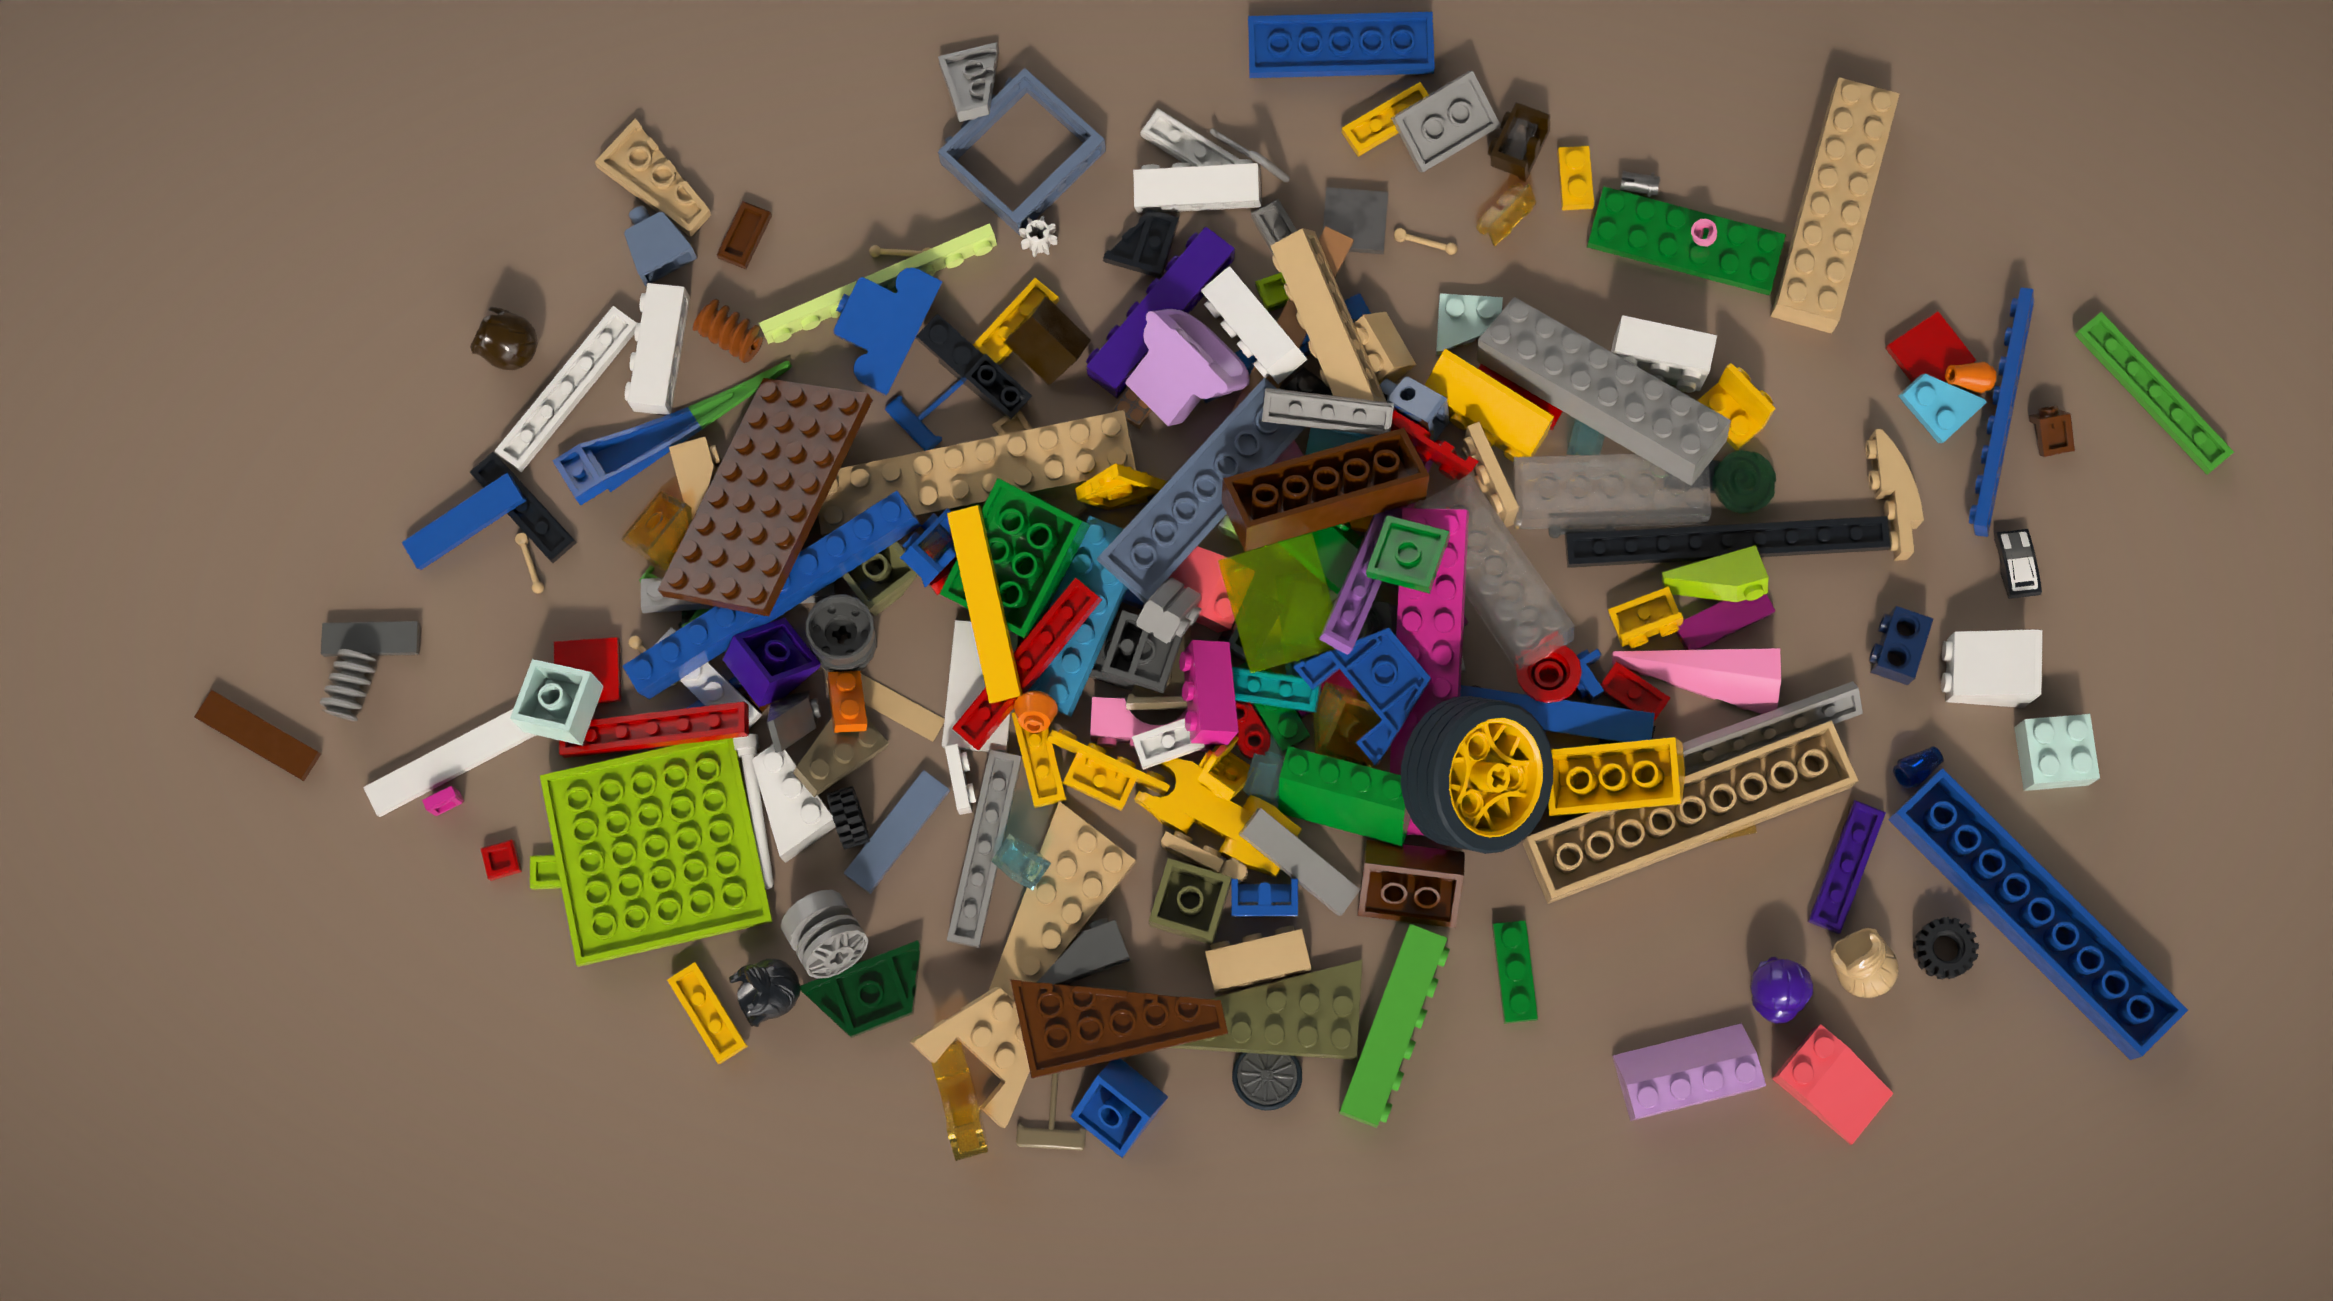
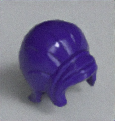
[1751,957,1813,1024]

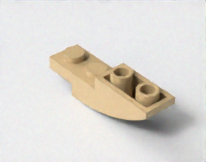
[1865,429,1924,561]

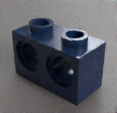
[1869,606,1934,685]

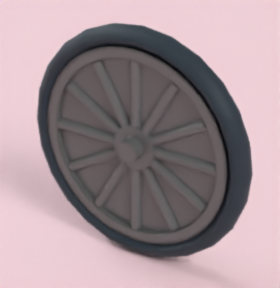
[1232,1052,1303,1111]

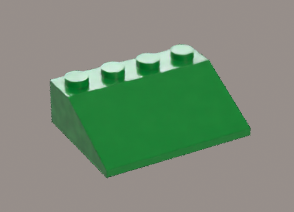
[940,478,1091,638]

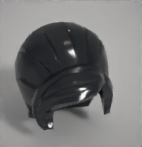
[729,958,800,1027]

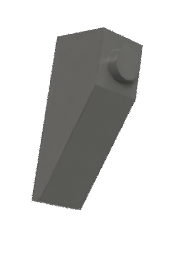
[767,690,822,753]
[1036,918,1130,985]

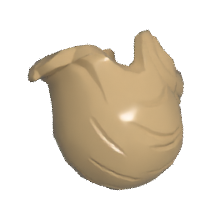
[1830,928,1899,998]

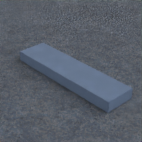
[844,770,950,894]

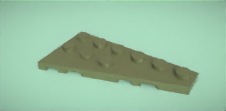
[1169,960,1362,1060]

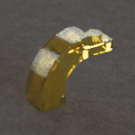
[931,1040,988,1161]

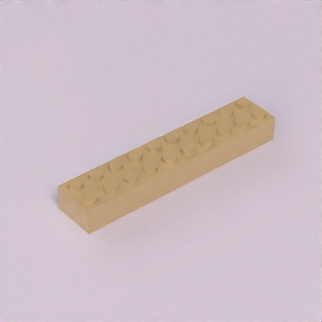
[818,410,1137,537]
[1523,721,1858,904]

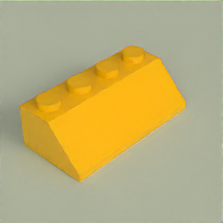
[1425,349,1554,466]
[1548,737,1685,816]

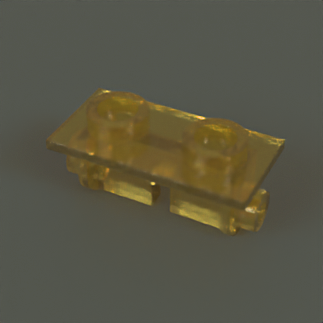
[1476,183,1537,246]

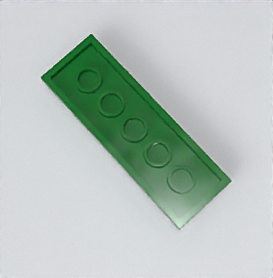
[1587,186,1786,295]

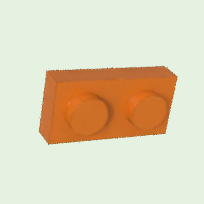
[827,671,867,733]

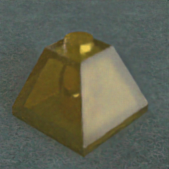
[621,491,692,572]
[1314,682,1382,768]

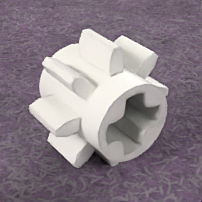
[1019,216,1058,257]

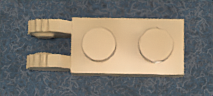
[1161,831,1248,884]

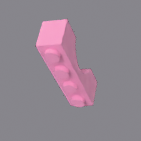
[1090,697,1216,752]

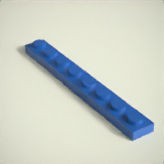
[1969,287,2035,537]

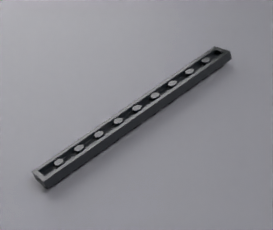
[1565,516,1891,568]

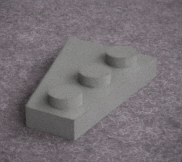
[938,42,999,122]

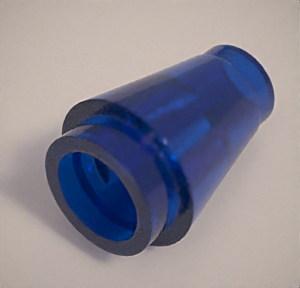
[1893,746,1944,789]

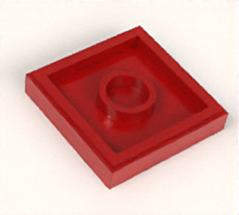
[1885,311,1977,383]
[554,637,621,703]

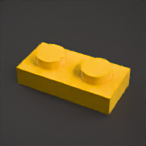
[1557,146,1594,210]

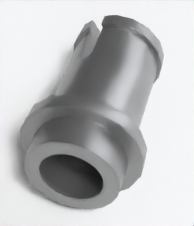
[1620,171,1660,197]

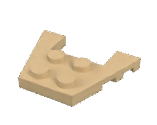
[910,987,1030,1128]

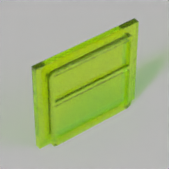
[1218,533,1336,674]

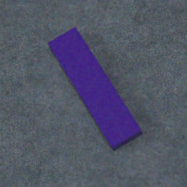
[1807,800,1886,934]

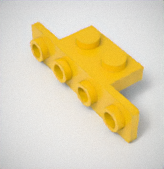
[1047,729,1170,811]

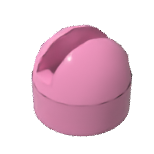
[1691,219,1717,247]

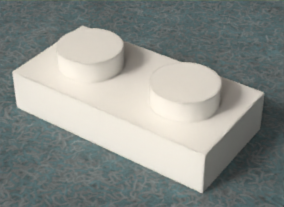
[1132,718,1205,770]
[945,744,977,815]

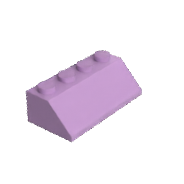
[1612,1023,1766,1121]

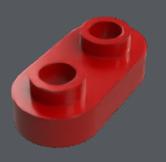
[1236,701,1271,760]

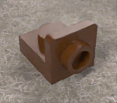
[2029,406,2075,457]

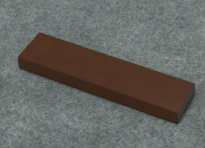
[194,690,321,781]

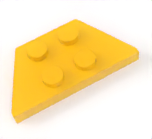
[1075,463,1168,510]

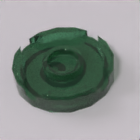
[1712,450,1776,514]

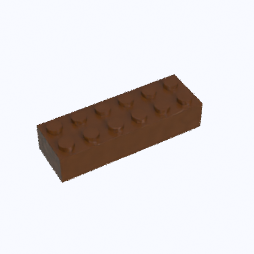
[1221,428,1430,551]

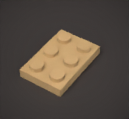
[1461,422,1519,529]

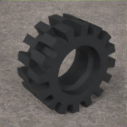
[827,786,870,850]
[1913,917,1979,980]

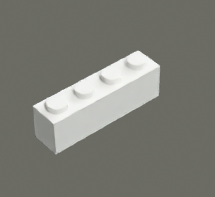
[1133,159,1262,214]
[1201,266,1308,384]
[625,283,690,415]

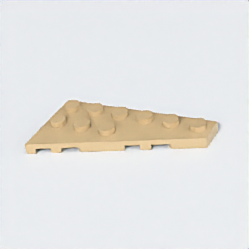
[989,801,1136,1001]

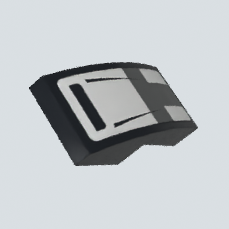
[1994,529,2042,599]

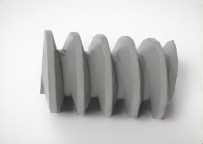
[320,649,377,721]

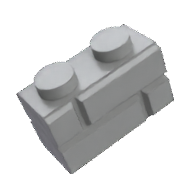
[1136,577,1202,643]

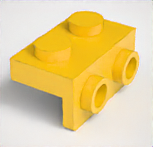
[1608,586,1684,648]
[1197,736,1257,801]

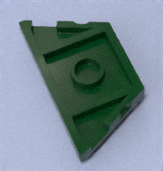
[800,940,921,1038]

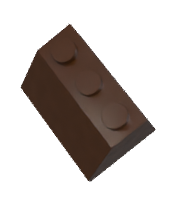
[1358,840,1465,928]

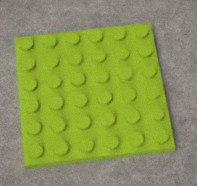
[540,738,773,967]

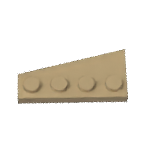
[595,118,711,237]

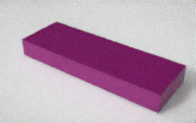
[1676,594,1776,650]

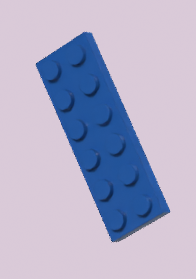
[1248,12,1435,78]

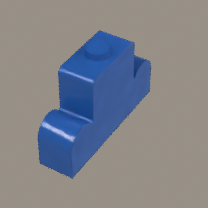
[834,268,943,396]

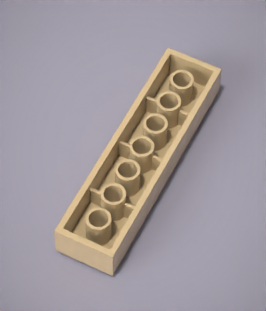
[1771,77,1900,334]

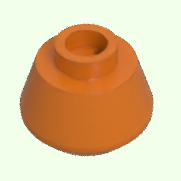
[1014,691,1058,733]

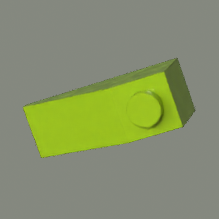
[1662,545,1769,602]

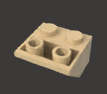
[1354,312,1416,384]

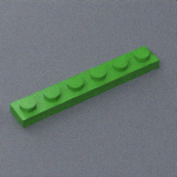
[2075,312,2234,475]

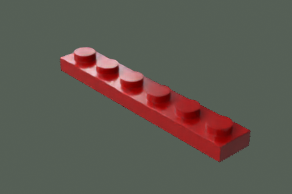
[952,577,1103,750]
[559,701,749,758]

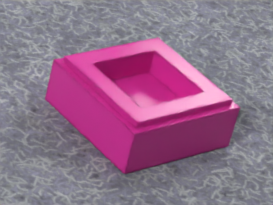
[422,786,464,816]

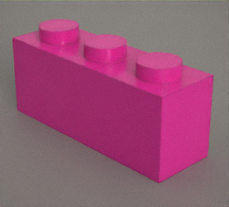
[1179,640,1239,745]

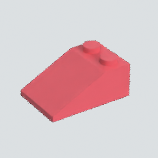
[1169,546,1255,633]
[1772,1024,1893,1145]

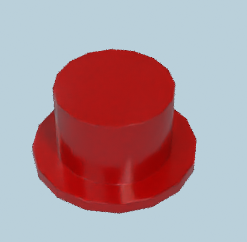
[1516,641,1582,703]

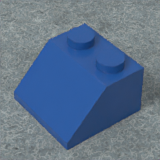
[1070,1059,1168,1158]

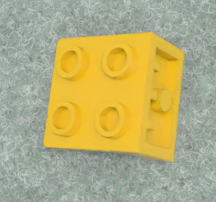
[1697,363,1775,451]

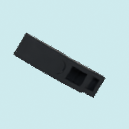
[916,313,1032,420]

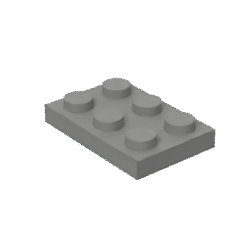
[1391,71,1501,173]

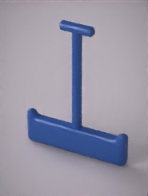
[885,380,964,451]

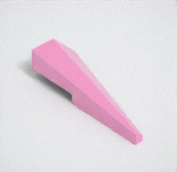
[1612,648,1781,714]

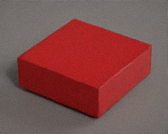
[480,839,522,881]

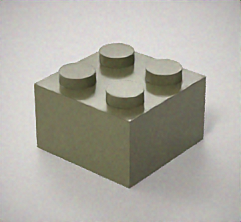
[1149,858,1232,945]

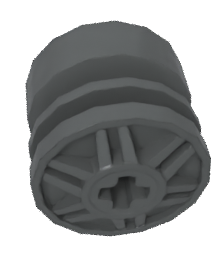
[806,594,877,672]

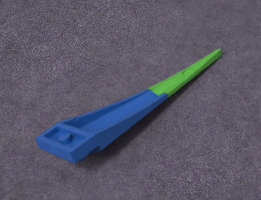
[553,361,792,506]

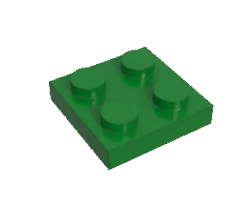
[1366,515,1450,594]

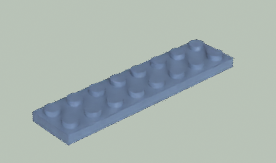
[1097,378,1305,603]

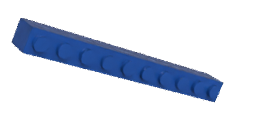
[623,491,922,699]

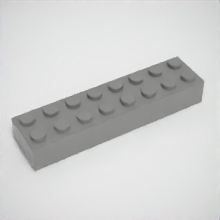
[1477,297,1731,486]

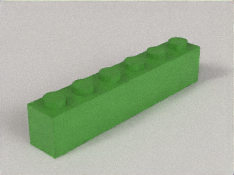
[1339,924,1450,1128]

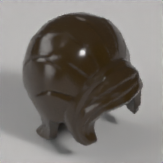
[470,307,538,370]

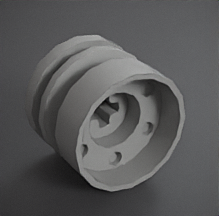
[781,890,868,979]

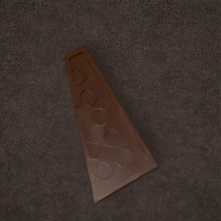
[1010,979,1228,1079]

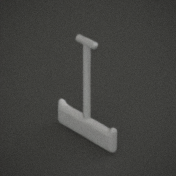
[1210,128,1290,182]

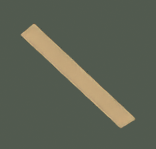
[825,674,945,742]

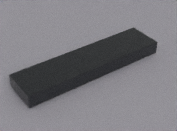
[470,451,577,563]

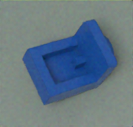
[1575,649,1604,704]

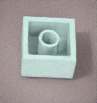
[510,659,604,745]
[2014,714,2100,791]

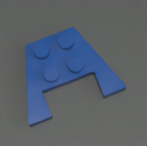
[1294,628,1431,766]

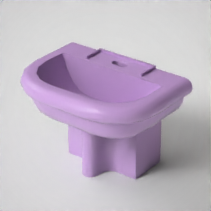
[1125,309,1250,426]

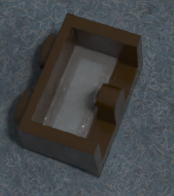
[1488,102,1550,182]

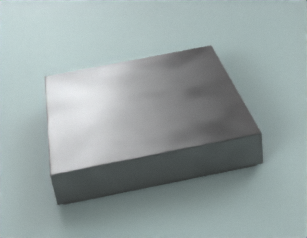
[1323,187,1388,254]

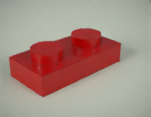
[1600,661,1670,722]

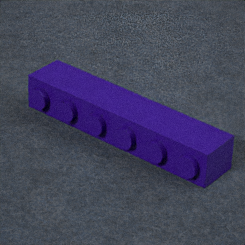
[1086,226,1235,398]

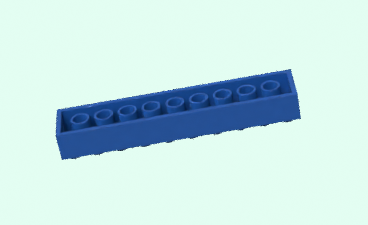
[1888,768,2188,1060]

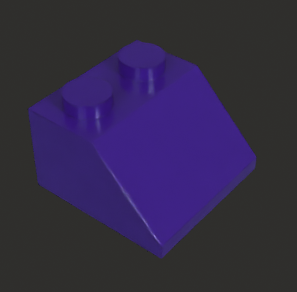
[723,617,821,707]

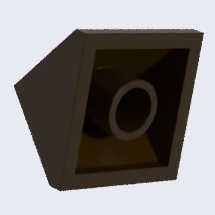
[1003,297,1091,386]

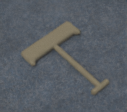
[1016,1073,1086,1151]

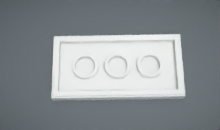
[942,620,1019,753]

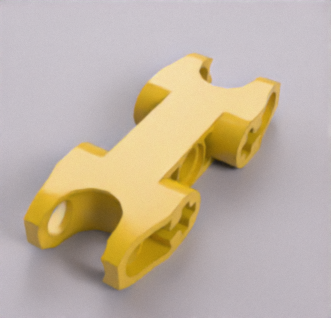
[1134,758,1302,878]

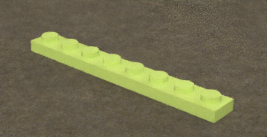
[759,223,997,344]

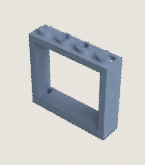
[938,68,1106,236]

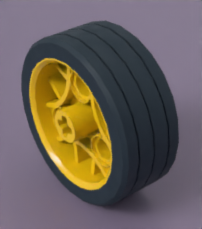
[1401,696,1553,854]

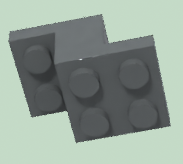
[1089,610,1184,693]

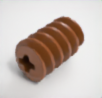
[693,299,763,363]

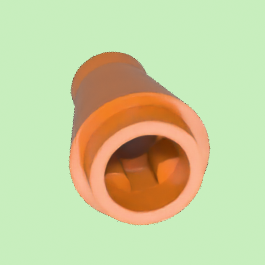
[1945,362,1996,393]

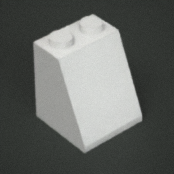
[1941,630,2042,708]

